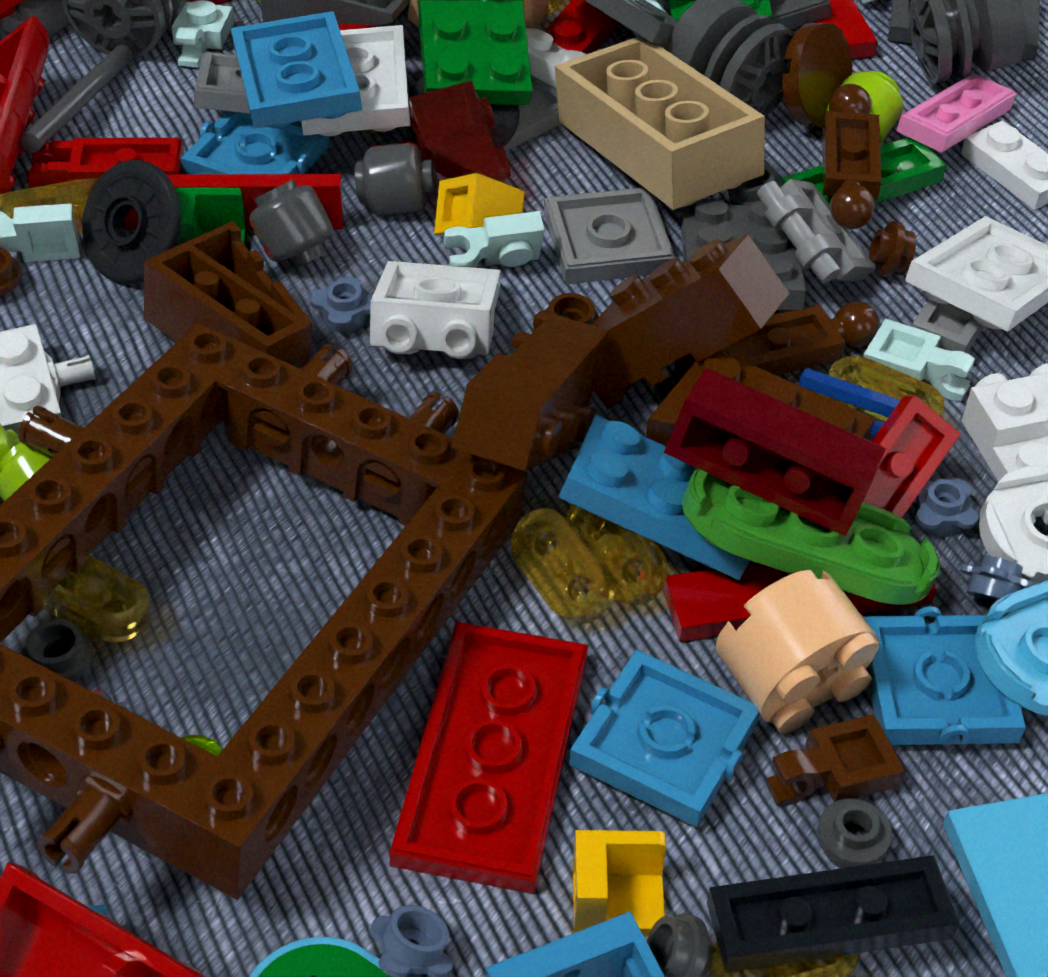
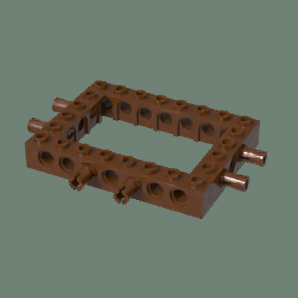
[0,322,528,900]

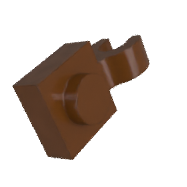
[766,714,905,806]

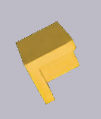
[434,173,525,237]
[572,830,667,936]

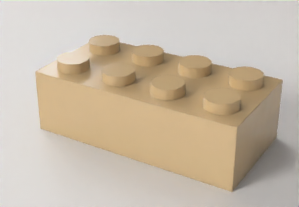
[555,36,765,210]

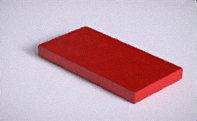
[389,621,588,894]

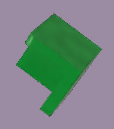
[175,187,247,246]

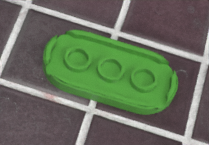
[682,469,940,605]

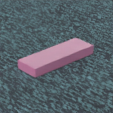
[896,73,1017,153]

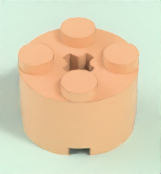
[715,570,880,734]

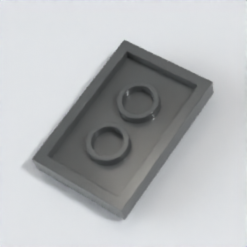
[680,199,806,311]

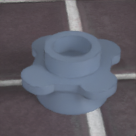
[310,277,373,332]
[914,478,979,537]
[960,556,1037,603]
[369,905,453,977]

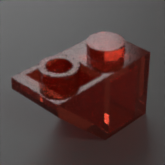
[409,80,511,183]

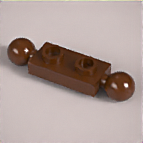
[822,84,882,229]
[674,302,880,380]

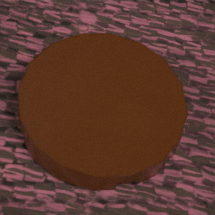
[782,23,852,127]

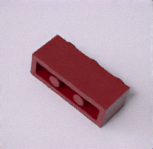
[664,367,886,537]

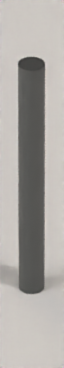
[20,44,133,153]

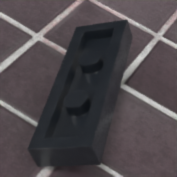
[707,855,959,973]

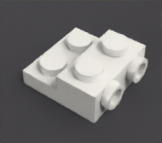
[370,261,501,359]
[961,363,1048,482]

